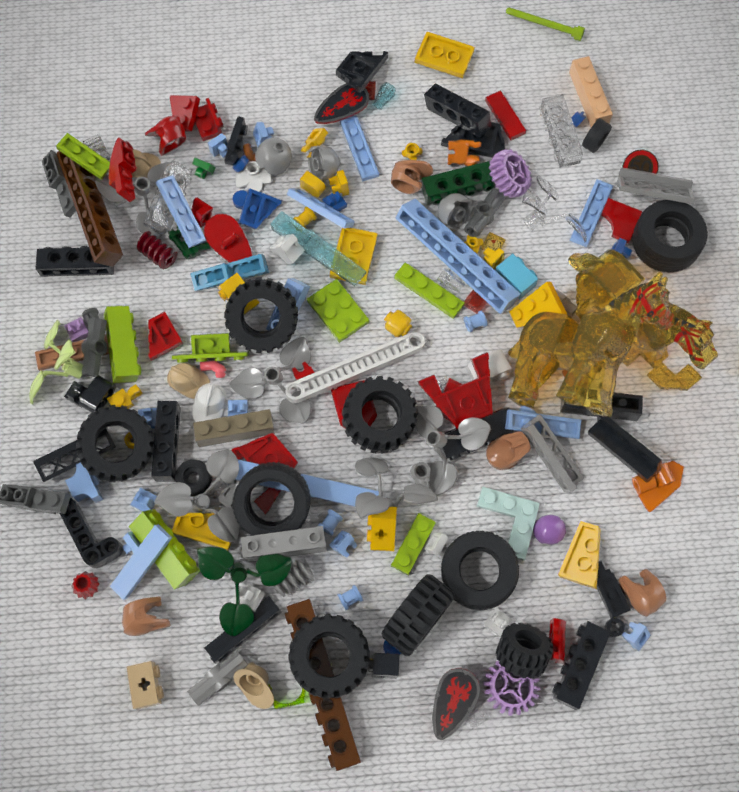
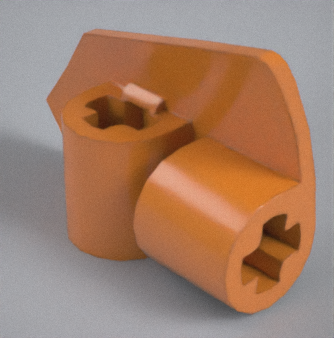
[632,461,684,512]

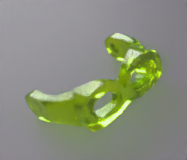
[268,684,306,709]

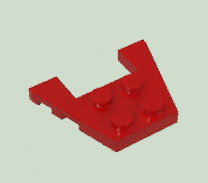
[417,352,493,428]
[231,433,298,515]

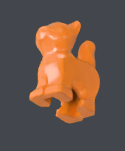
[448,139,481,166]

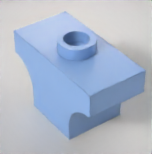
[65,462,103,503]

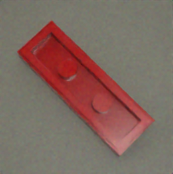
[485,90,526,141]

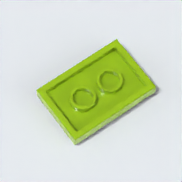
[307,279,369,343]

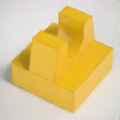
[329,170,349,196]
[483,247,504,270]

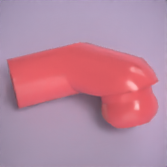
[200,361,226,378]

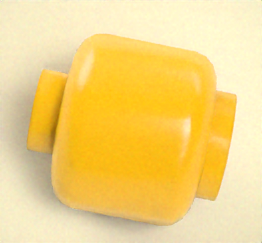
[384,310,413,337]

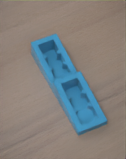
[190,254,269,291]

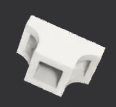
[270,234,305,264]

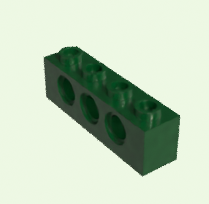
[421,161,496,205]

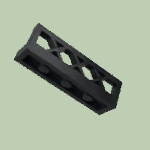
[588,411,662,483]
[33,427,116,482]
[204,596,282,665]

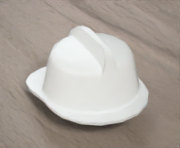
[192,383,226,422]

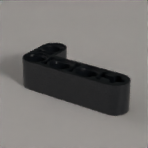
[59,497,123,568]

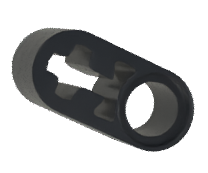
[79,375,116,413]

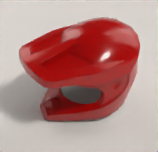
[145,115,186,156]

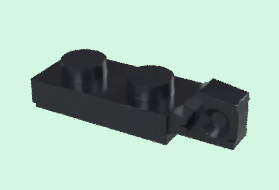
[224,116,248,166]
[597,561,630,618]

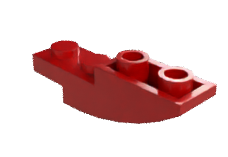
[109,137,136,203]

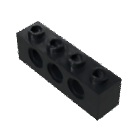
[424,83,492,138]
[35,246,114,277]
[151,401,181,482]
[552,621,611,710]

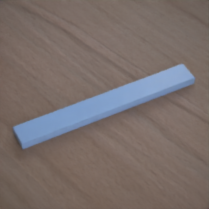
[235,459,379,507]

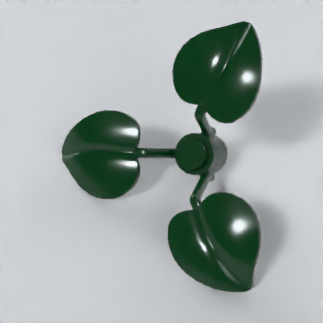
[197,546,292,636]

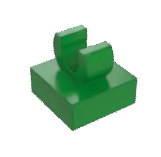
[192,158,216,179]

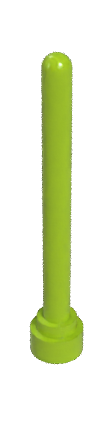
[506,7,585,41]

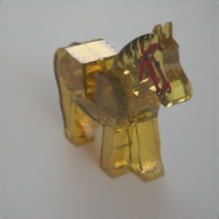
[568,249,718,369]
[508,271,675,417]

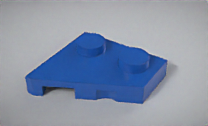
[238,188,282,230]

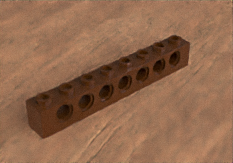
[56,151,123,267]
[284,599,361,771]

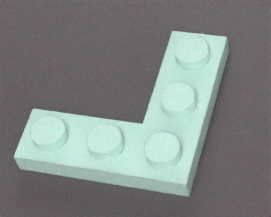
[477,487,540,561]

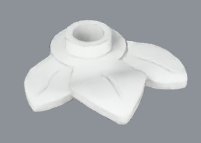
[236,161,271,192]

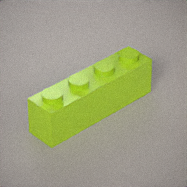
[103,306,141,383]
[128,509,200,590]

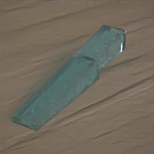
[270,211,366,287]

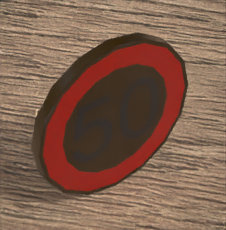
[622,149,659,174]

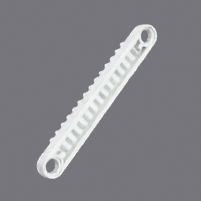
[286,332,425,403]

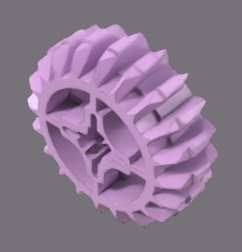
[489,149,532,198]
[483,661,540,716]

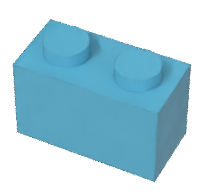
[496,253,538,300]

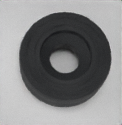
[582,118,612,153]
[175,459,212,496]

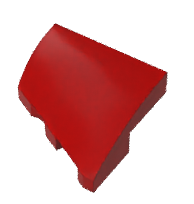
[549,618,566,664]

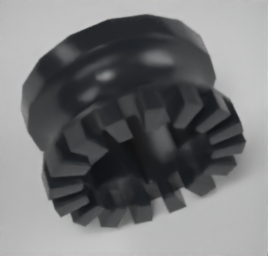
[605,618,625,637]

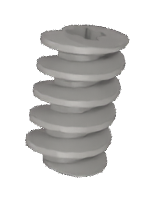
[273,557,314,597]

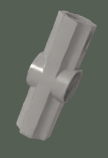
[187,651,248,706]

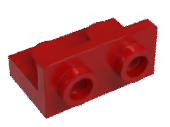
[195,98,224,142]

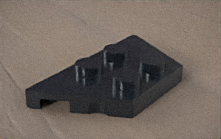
[336,51,388,93]
[441,122,505,158]

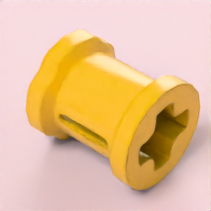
[293,207,317,231]

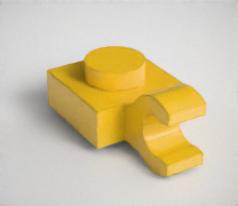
[301,128,328,158]
[107,384,143,409]

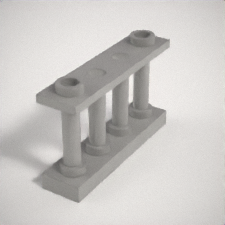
[241,526,327,563]

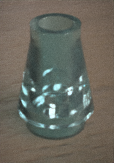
[373,82,396,110]

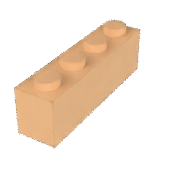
[569,56,613,127]

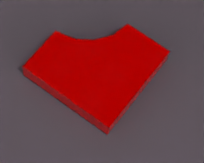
[601,198,642,244]

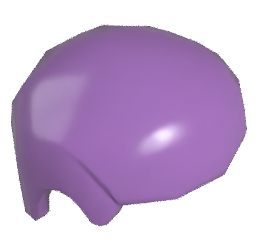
[533,515,566,545]

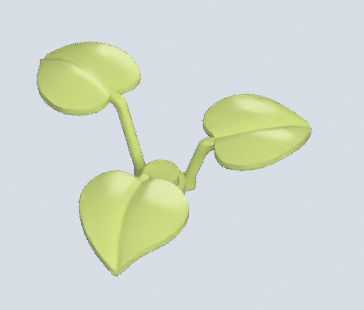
[29,320,83,405]

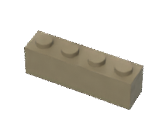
[193,409,275,447]

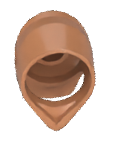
[391,160,433,194]
[486,432,531,470]
[618,569,666,617]
[122,596,171,636]

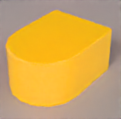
[300,171,326,197]

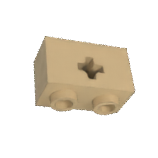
[126,661,164,710]

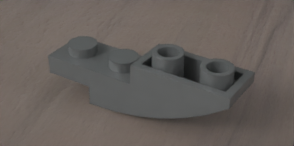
[42,150,76,218]
[0,484,71,514]

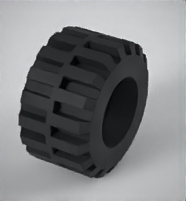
[496,623,553,679]

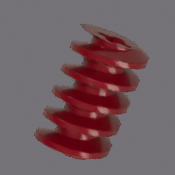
[137,231,178,270]

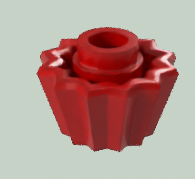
[71,571,100,600]

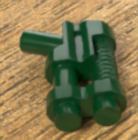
[168,226,211,260]

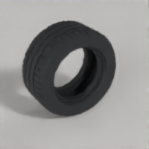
[232,462,311,536]

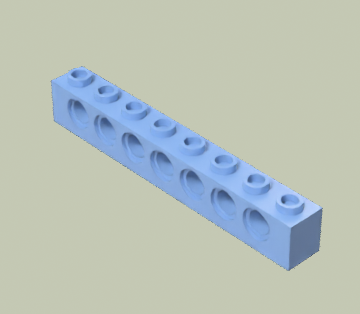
[396,199,521,314]

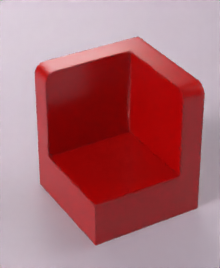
[191,197,213,228]

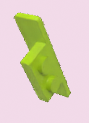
[172,333,249,363]

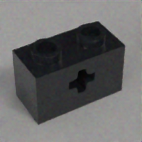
[368,653,400,679]

